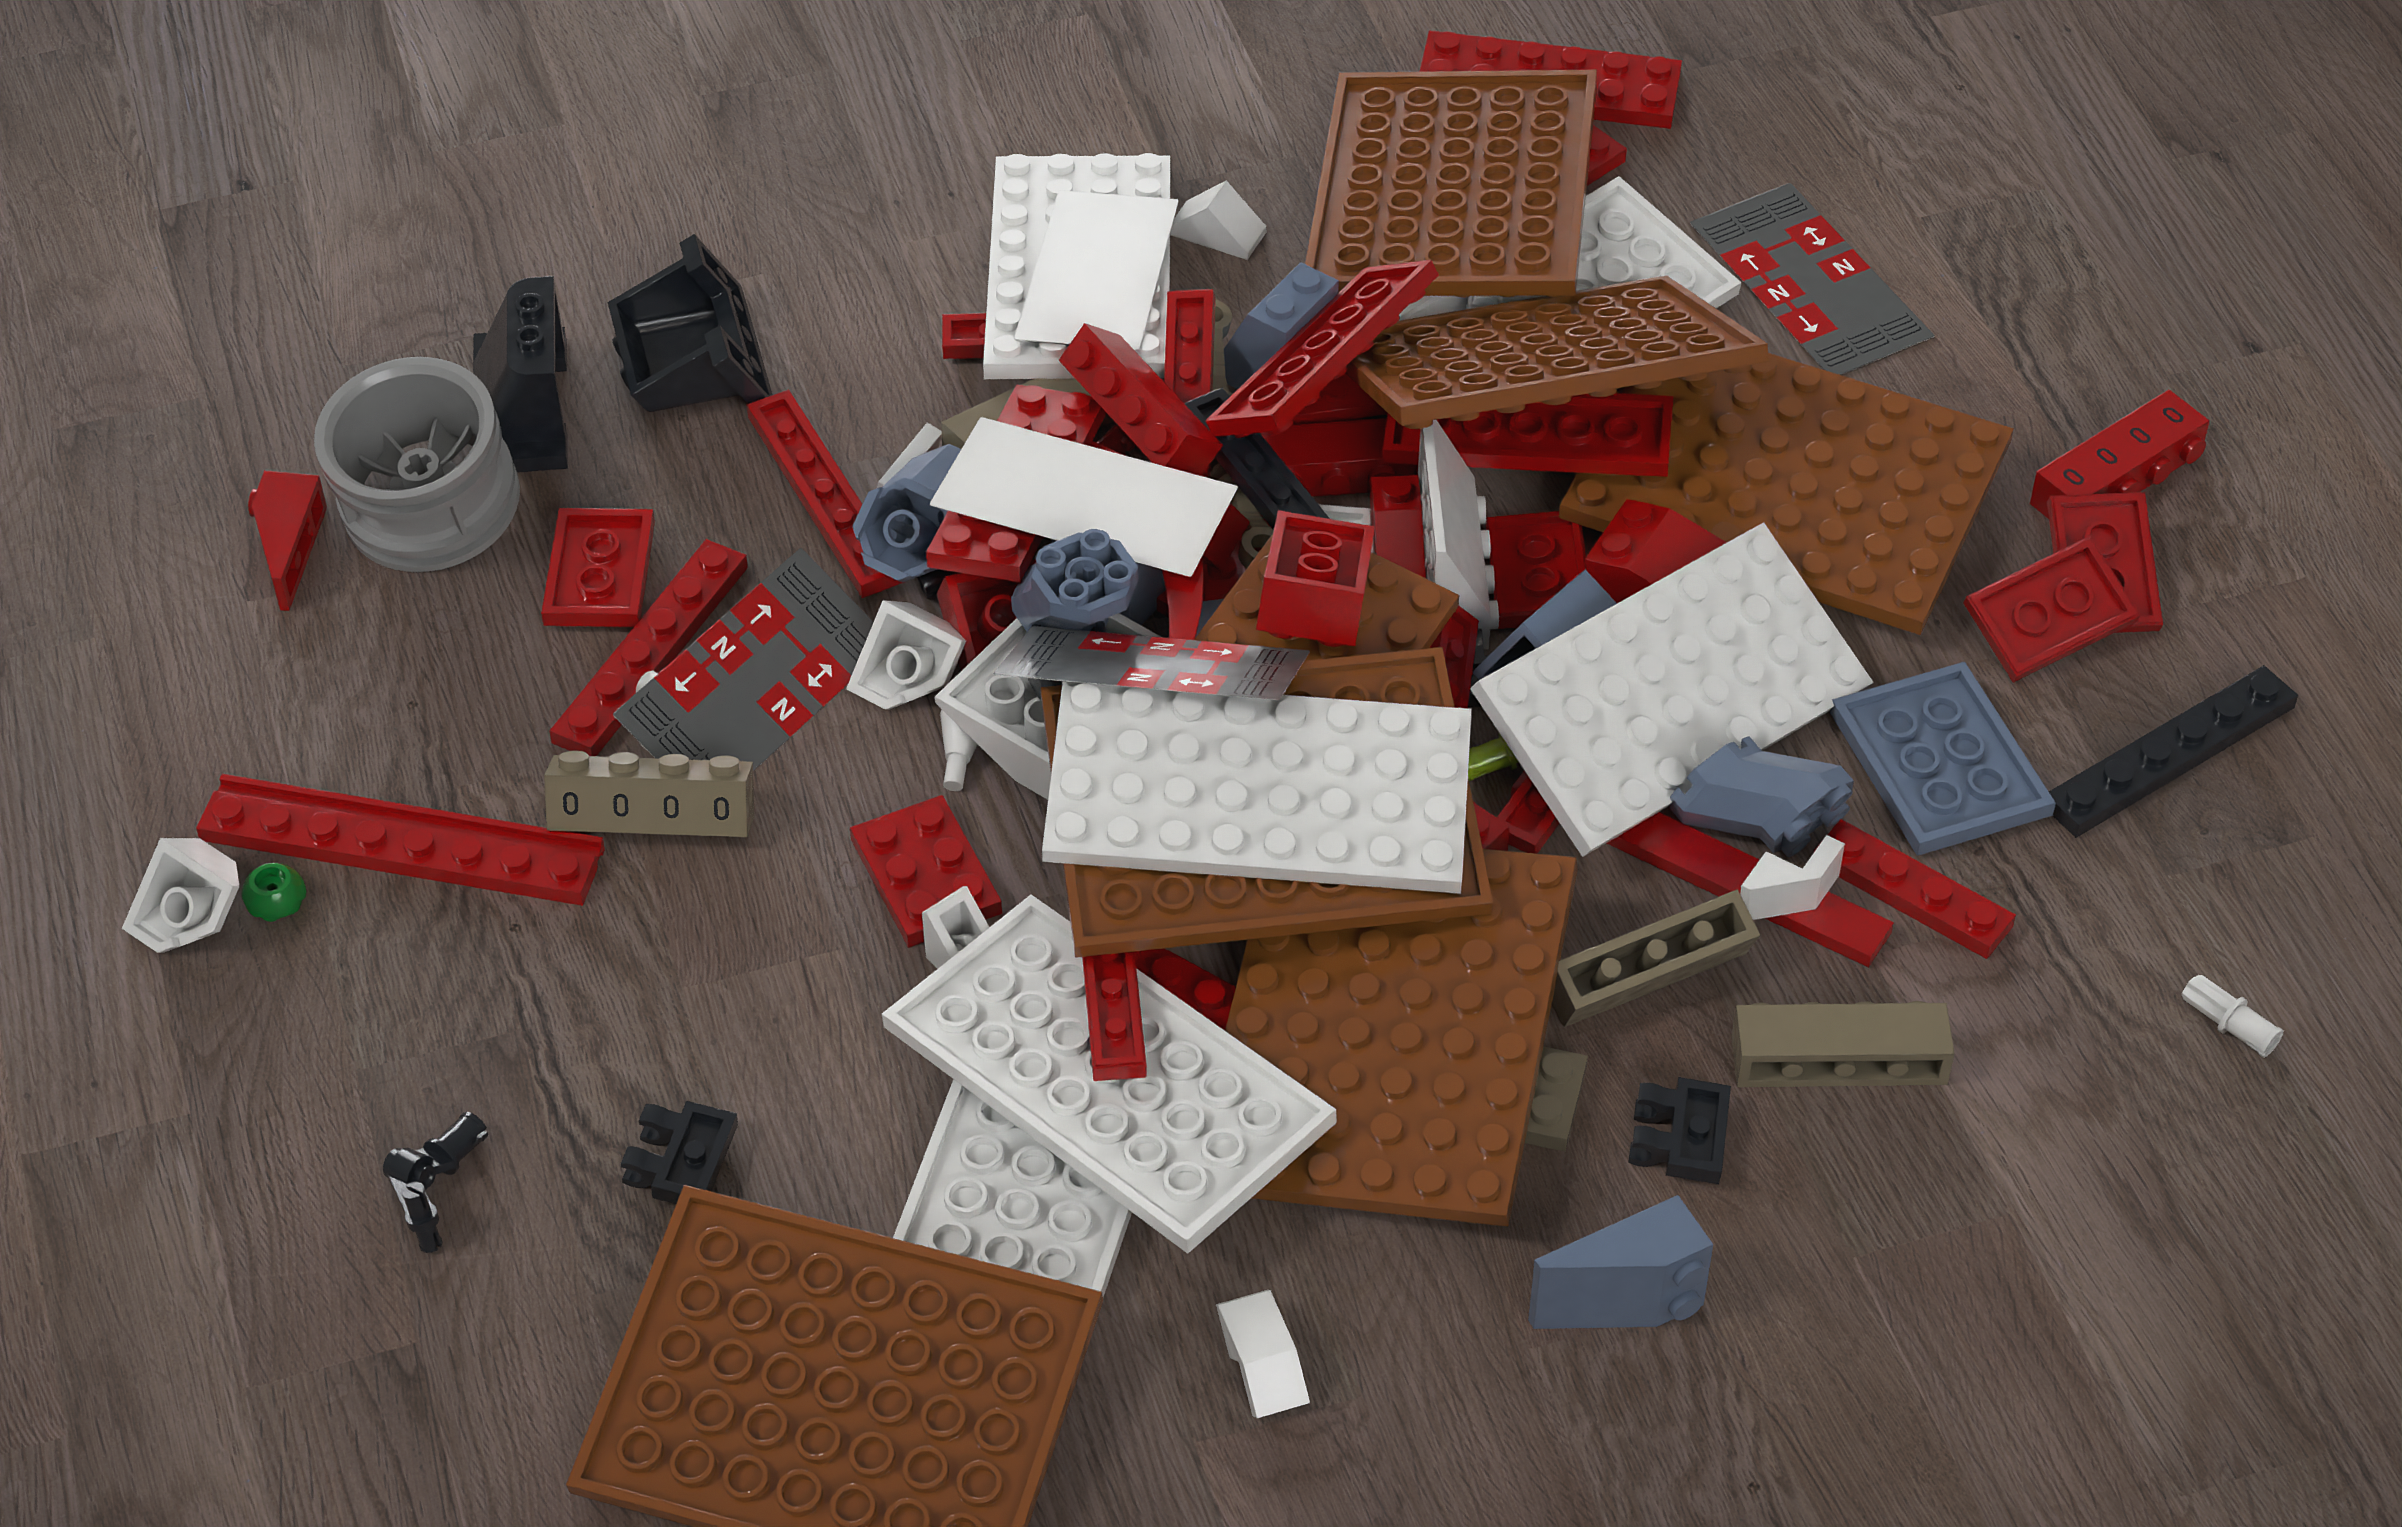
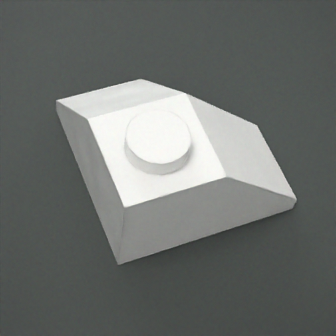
[846,600,966,710]
[122,838,239,953]

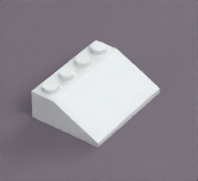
[1418,420,1499,649]
[935,613,1161,800]

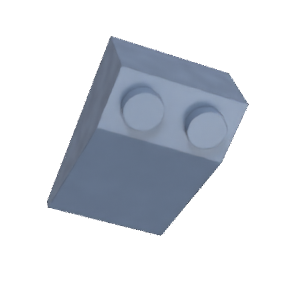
[1528,1195,1713,1329]

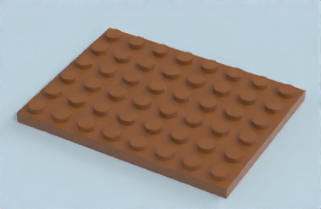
[1305,70,1597,298]
[1345,275,1769,429]
[1559,353,2014,635]
[1041,647,1493,958]
[1225,849,1578,1227]
[566,1185,1103,1527]

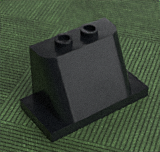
[607,234,773,412]
[472,276,568,473]

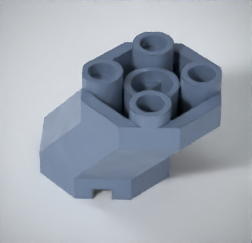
[852,444,961,582]
[1011,529,1139,632]
[1670,736,1854,858]

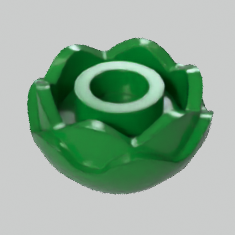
[241,863,307,922]

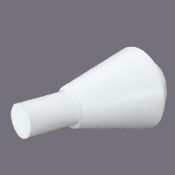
[940,710,978,791]

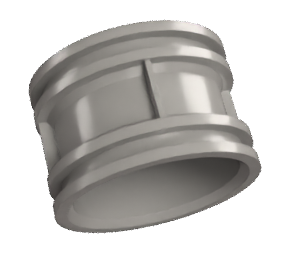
[314,357,520,572]

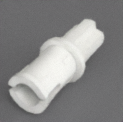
[2182,975,2284,1058]

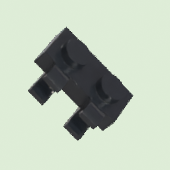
[1628,1077,1731,1185]
[621,1101,738,1204]

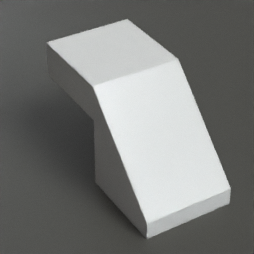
[1740,835,1845,920]
[1216,1290,1310,1418]

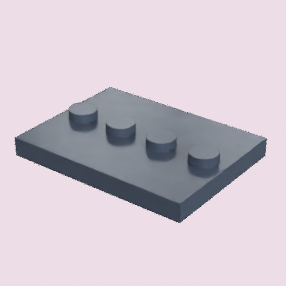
[1830,662,2056,856]

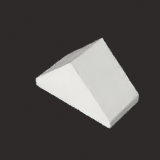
[1170,180,1266,260]
[922,886,989,969]

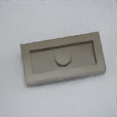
[1525,1046,1588,1152]

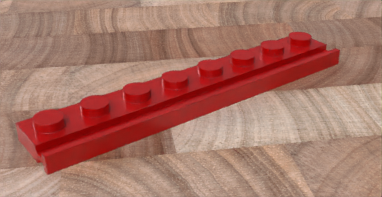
[196,774,605,906]

